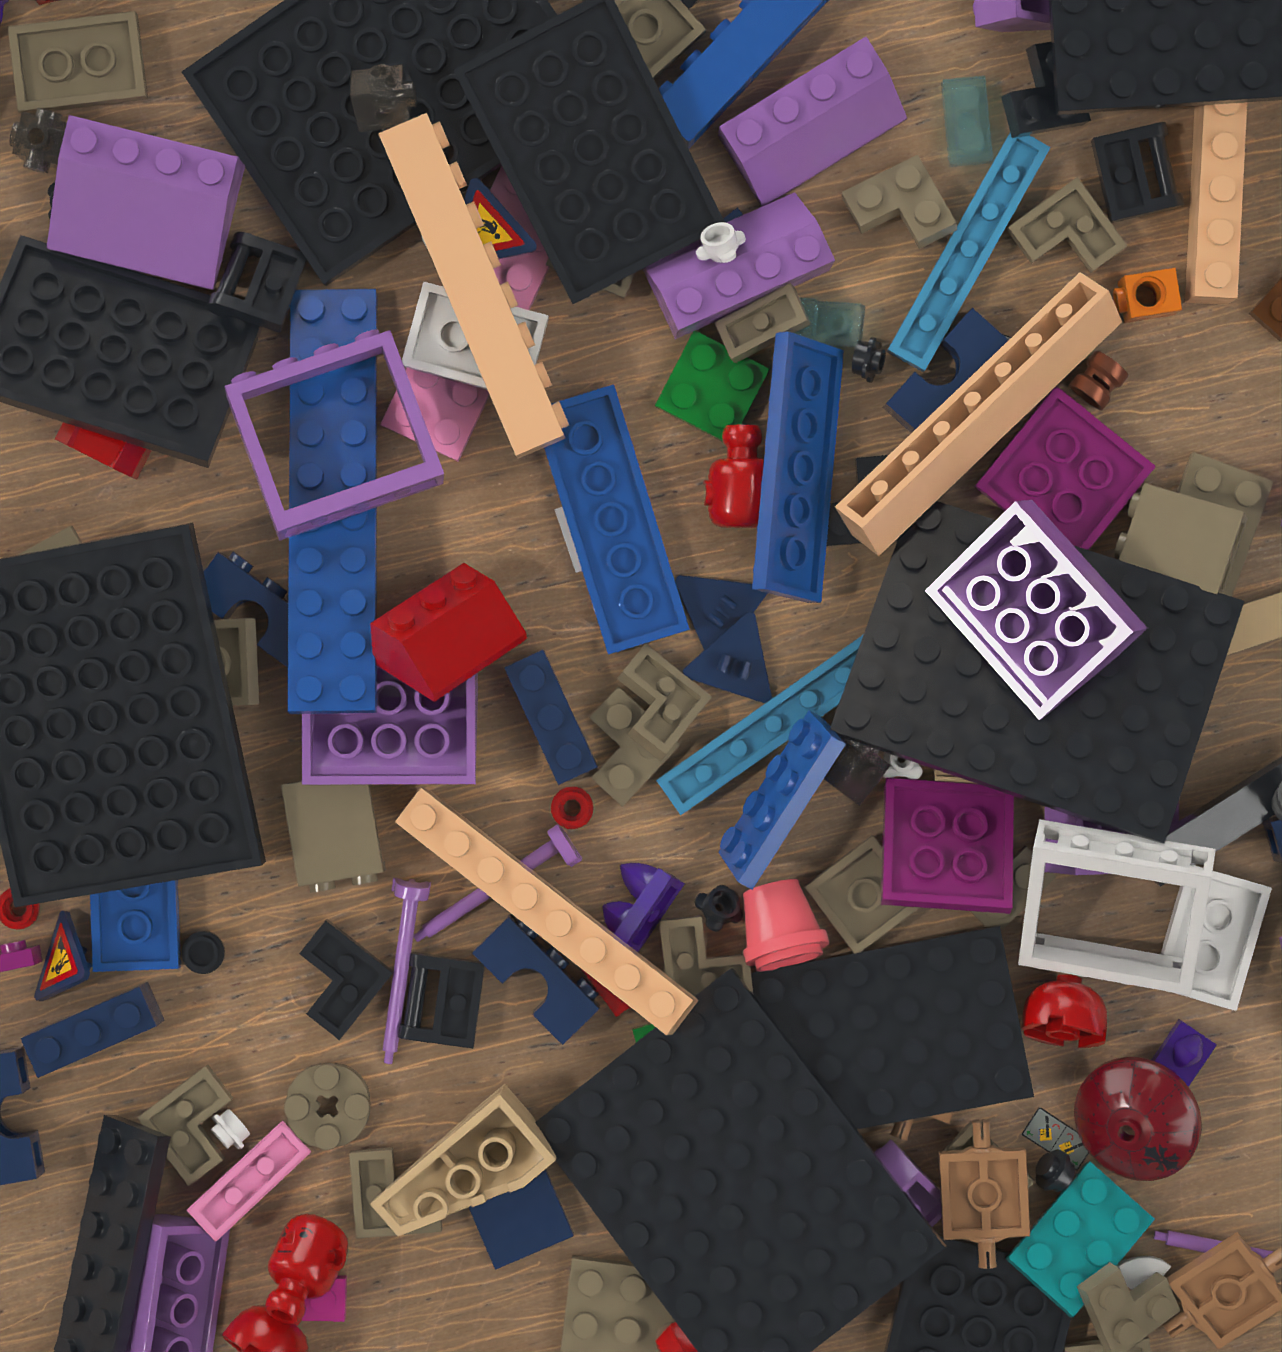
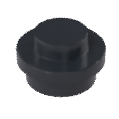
[182,931,225,974]
[1035,1149,1075,1192]

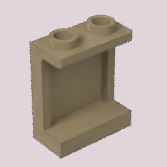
[1114,483,1248,595]
[281,781,386,893]

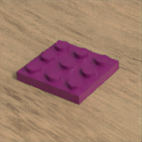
[974,386,1156,550]
[881,778,1014,914]

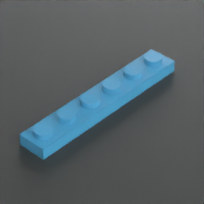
[886,133,1051,372]
[656,634,864,815]

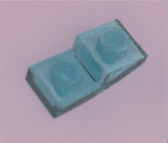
[795,298,866,348]

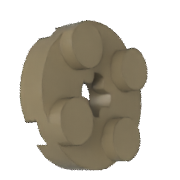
[284,1063,371,1150]

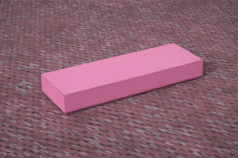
[186,1120,311,1242]

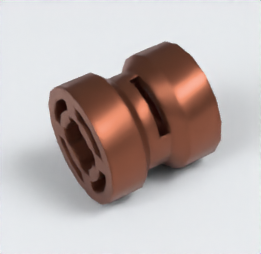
[1069,351,1129,411]

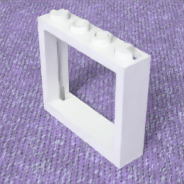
[1018,819,1216,995]

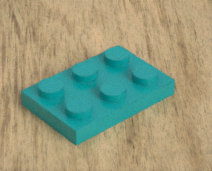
[1005,1161,1155,1317]

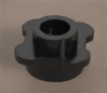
[852,337,886,383]
[694,885,743,932]

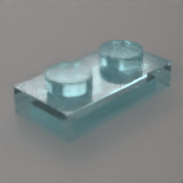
[941,76,993,167]

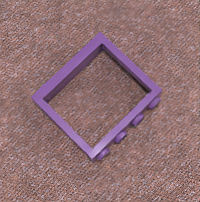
[225,330,444,541]

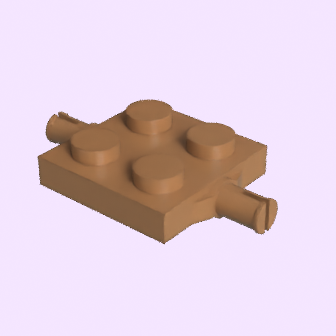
[938,1119,1030,1269]
[1163,1232,1282,1349]

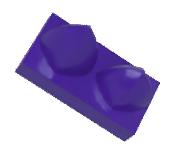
[602,863,685,952]
[1151,1019,1217,1087]

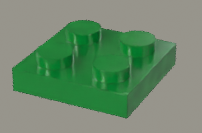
[655,330,769,442]

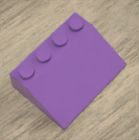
[47,115,245,290]
[925,500,1147,720]
[302,666,478,785]

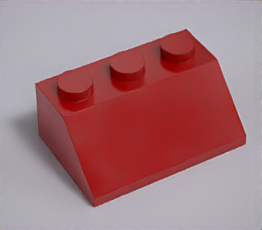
[370,563,527,702]

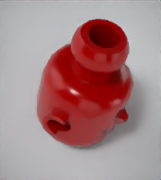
[703,425,764,528]
[265,1214,348,1324]

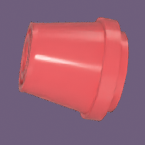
[743,879,829,972]

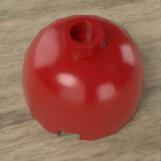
[1021,974,1107,1048]
[222,1305,308,1352]

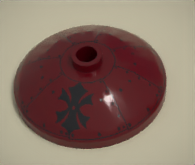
[1074,1057,1202,1181]

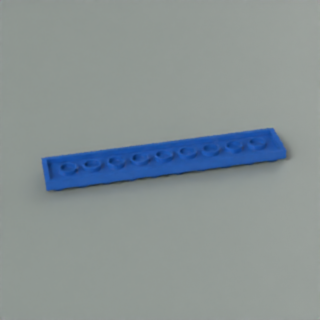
[288,289,377,714]

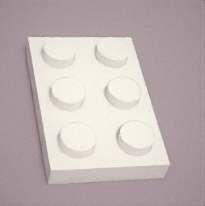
[402,282,549,390]
[1161,865,1272,1011]

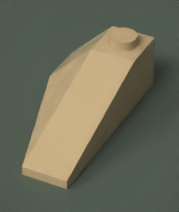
[370,1084,557,1237]

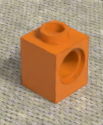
[1113,268,1182,323]

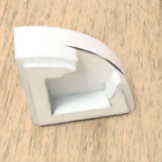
[1117,1256,1171,1290]

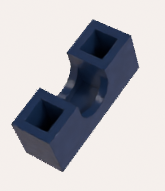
[882,308,1008,433]
[204,551,288,668]
[504,650,598,785]
[472,914,600,1045]
[20,982,165,1078]
[0,1046,45,1185]

